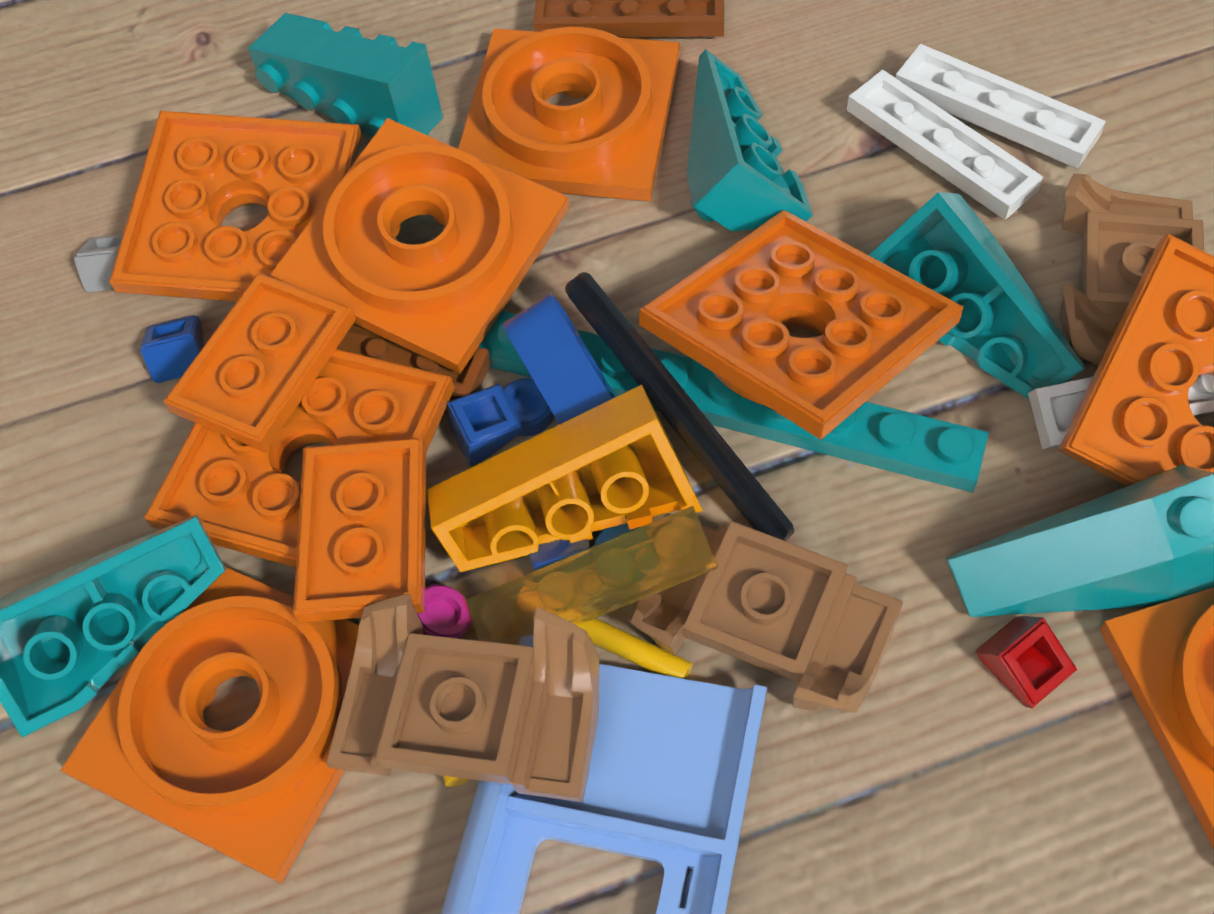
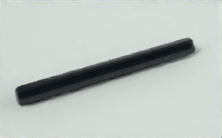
[565,272,794,541]

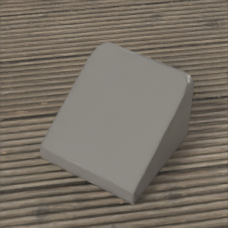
[74,234,123,292]

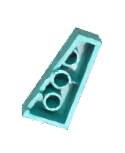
[248,13,443,138]

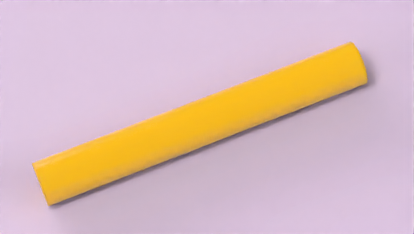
[517,587,693,679]

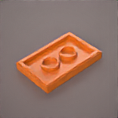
[163,272,356,453]
[293,437,426,623]

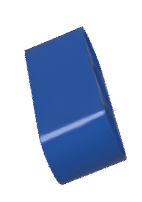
[503,293,616,425]

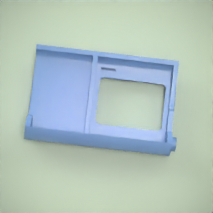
[441,635,767,914]

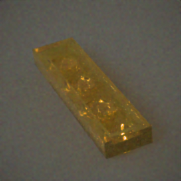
[466,506,719,645]

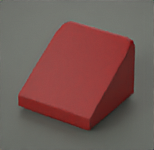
[975,616,1077,708]

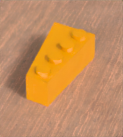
[427,385,703,572]

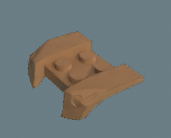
[1060,173,1204,366]
[628,516,903,713]
[326,594,599,802]

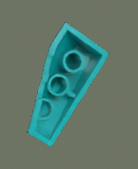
[686,49,813,232]
[869,192,1086,399]
[946,465,1214,617]
[0,515,226,737]

